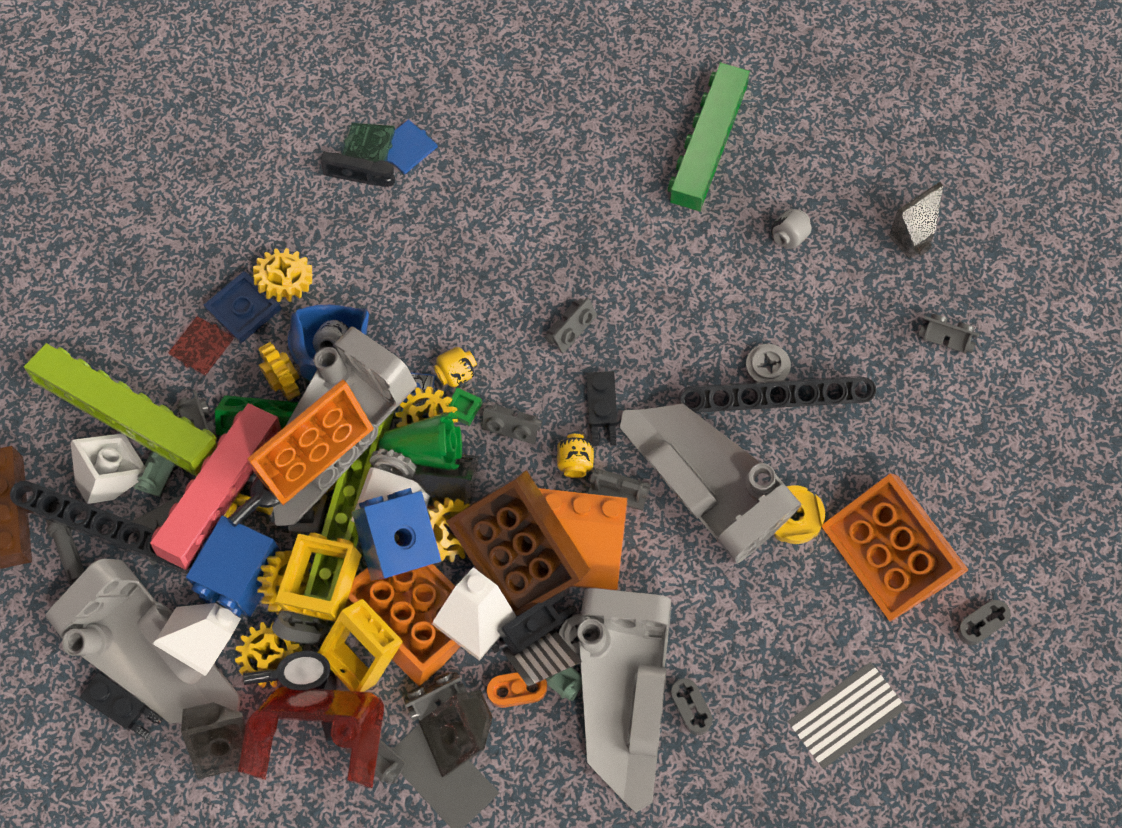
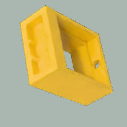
[275,533,362,622]
[318,599,403,697]

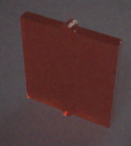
[169,316,234,376]

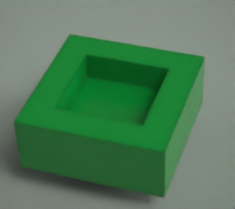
[449,388,483,426]

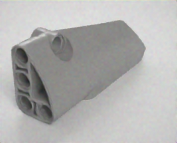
[273,326,417,526]
[620,403,802,564]
[46,559,241,724]
[577,588,671,813]

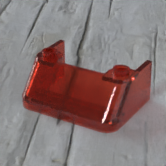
[238,687,384,788]

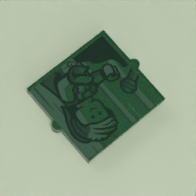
[342,123,395,163]

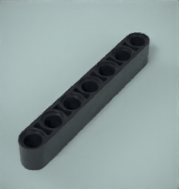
[678,376,876,413]
[10,481,198,574]

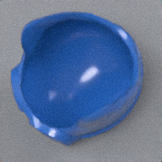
[288,304,369,381]

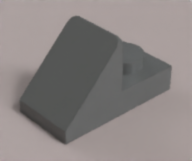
[288,494,329,538]

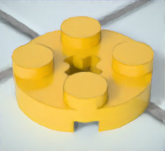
[774,485,825,544]

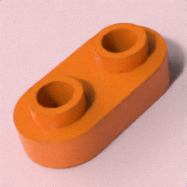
[487,672,547,708]

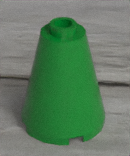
[379,412,462,470]

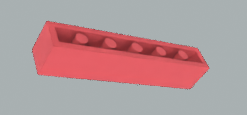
[150,403,281,570]

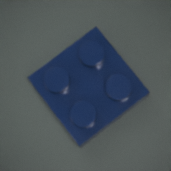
[203,271,282,344]

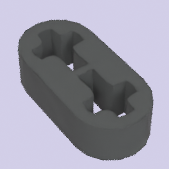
[957,600,1011,645]
[272,611,329,645]
[671,678,713,736]

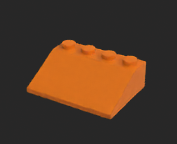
[247,379,374,505]
[822,473,968,621]
[539,488,627,590]
[345,543,461,687]

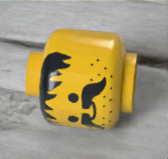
[433,347,477,388]
[557,434,594,478]

